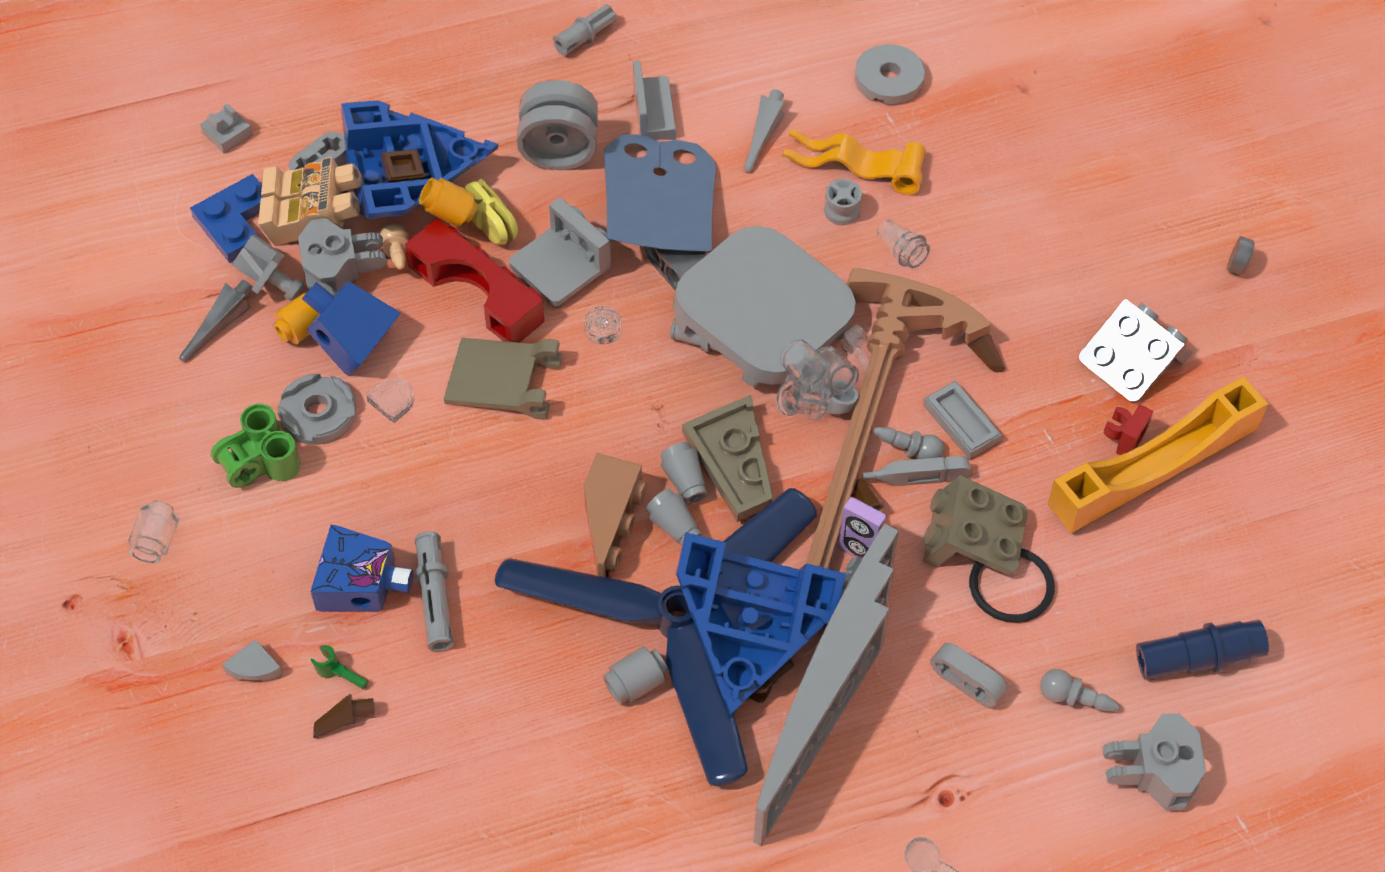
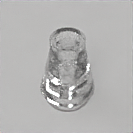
[877,219,930,268]

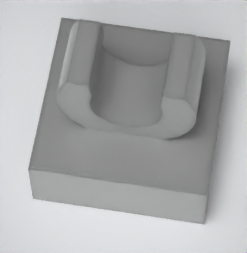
[200,104,252,153]

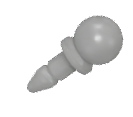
[874,427,944,459]
[1040,669,1119,711]

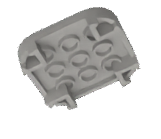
[672,226,856,388]

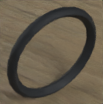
[969,548,1055,623]

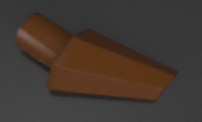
[963,334,1005,373]
[854,478,884,512]
[313,694,375,738]

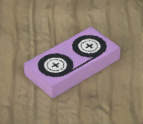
[838,497,886,559]

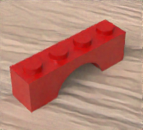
[404,218,545,343]

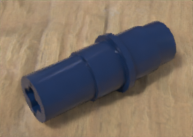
[1136,619,1269,679]

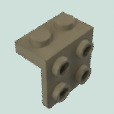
[923,475,1028,575]

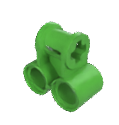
[211,404,301,488]

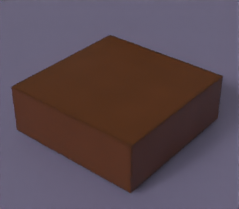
[381,149,425,183]

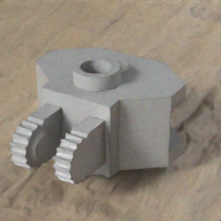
[298,218,387,295]
[1103,713,1206,811]

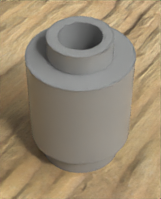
[603,646,668,704]

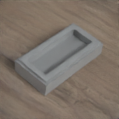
[923,381,1002,460]

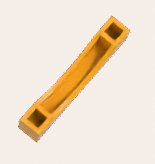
[1047,376,1268,534]

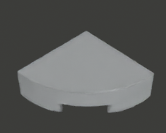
[222,639,283,682]

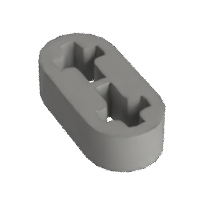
[289,132,347,170]
[930,643,1008,707]

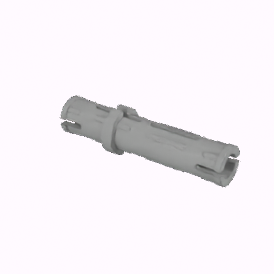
[415,532,454,652]

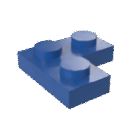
[190,174,263,263]

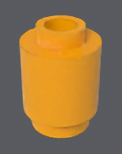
[419,177,477,227]
[273,293,319,344]

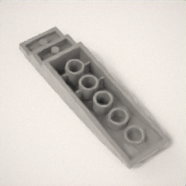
[754,524,899,846]

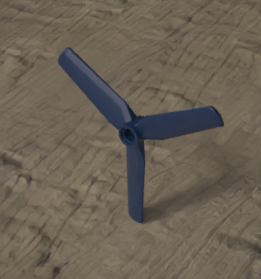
[495,488,817,786]

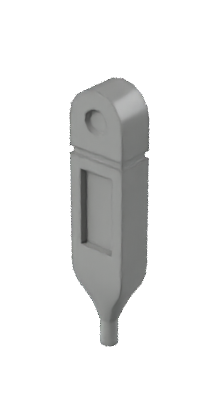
[863,456,971,486]

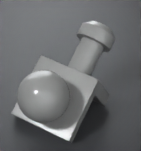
[232,234,304,301]

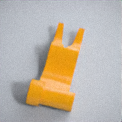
[782,129,926,195]

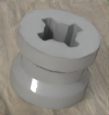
[824,179,862,226]

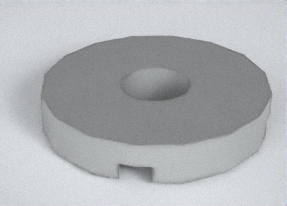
[855,44,925,105]
[278,374,356,445]

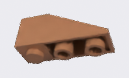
[584,453,647,577]

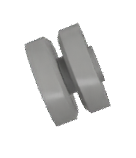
[517,80,598,170]

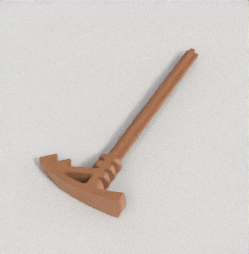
[806,268,991,569]

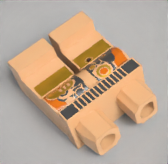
[258,157,362,246]

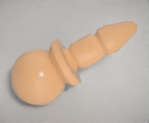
[380,224,409,269]

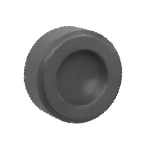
[1227,236,1255,275]

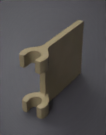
[443,338,563,419]

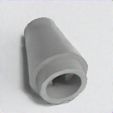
[661,442,708,504]
[646,489,702,546]

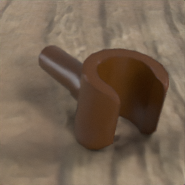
[749,659,794,703]

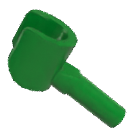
[311,645,369,689]

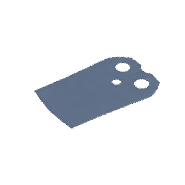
[604,134,716,252]

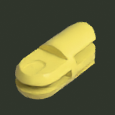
[461,178,518,245]

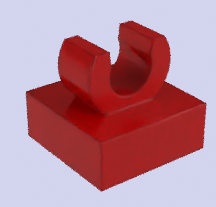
[1103,404,1153,455]

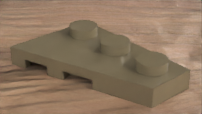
[682,395,773,522]

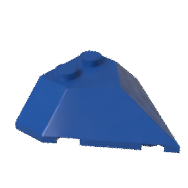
[341,100,499,219]
[676,532,846,715]

